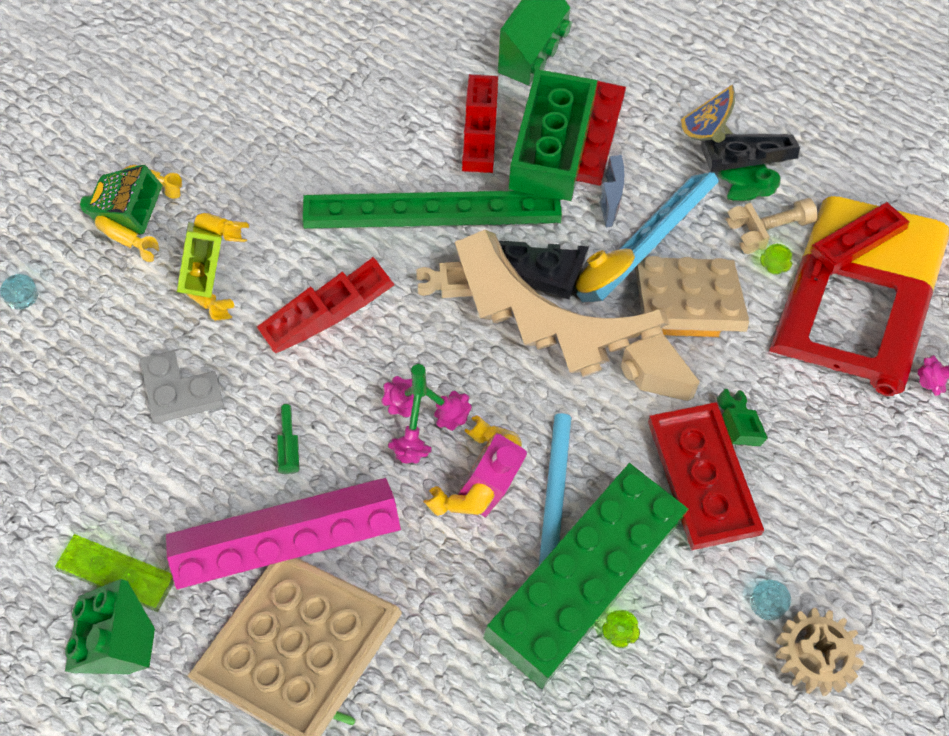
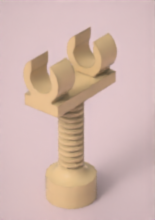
[725,198,817,254]

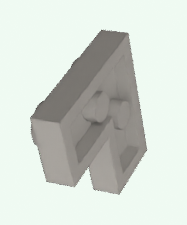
[140,350,224,424]

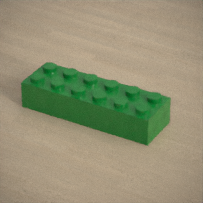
[483,462,688,690]

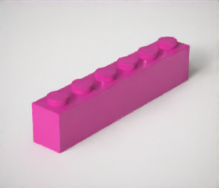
[166,478,401,590]

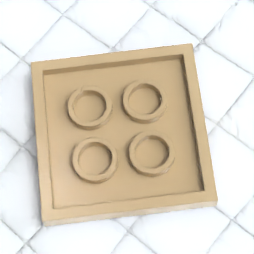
[635,256,749,332]

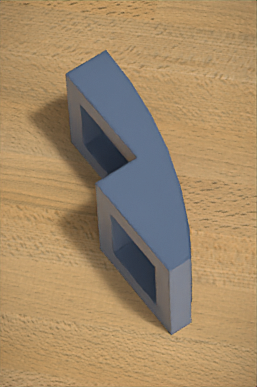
[600,155,624,227]

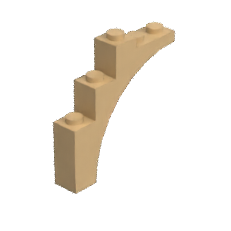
[455,230,670,377]

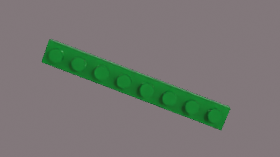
[303,191,562,229]

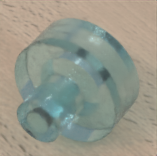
[0,274,38,310]
[750,580,791,621]

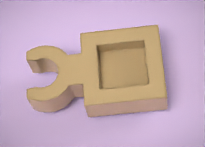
[416,262,473,298]

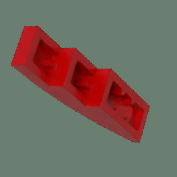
[462,74,498,173]
[257,257,395,353]

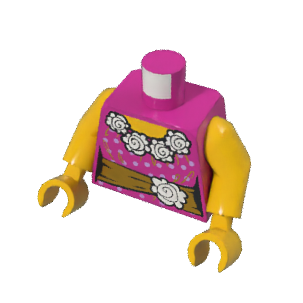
[423,415,528,518]

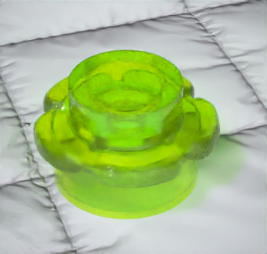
[760,244,792,275]
[602,610,640,648]

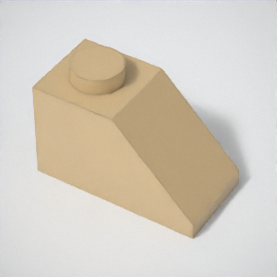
[621,333,700,401]

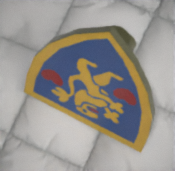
[681,85,735,142]

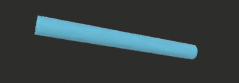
[539,413,572,565]

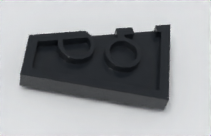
[700,134,800,172]
[498,240,589,300]

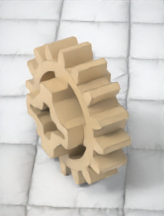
[775,608,864,696]

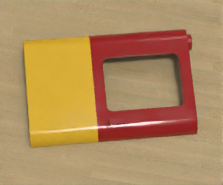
[769,196,949,396]

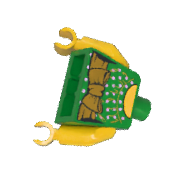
[80,165,182,262]

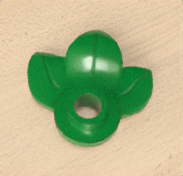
[717,164,781,201]

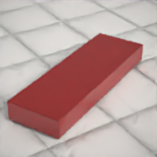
[810,202,910,273]

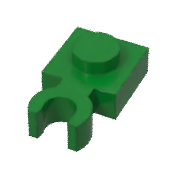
[717,388,768,447]

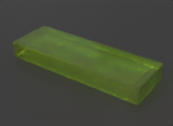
[55,534,174,612]

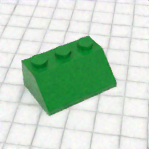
[498,0,572,86]

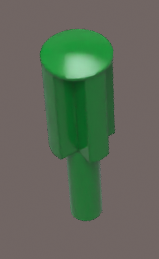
[277,404,300,474]

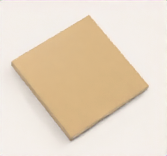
[188,558,402,736]

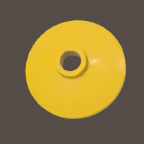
[576,248,635,293]

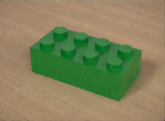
[509,69,598,202]

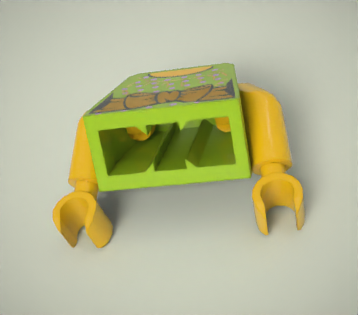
[177,213,249,321]

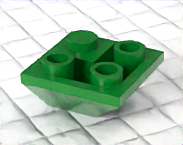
[65,579,155,675]

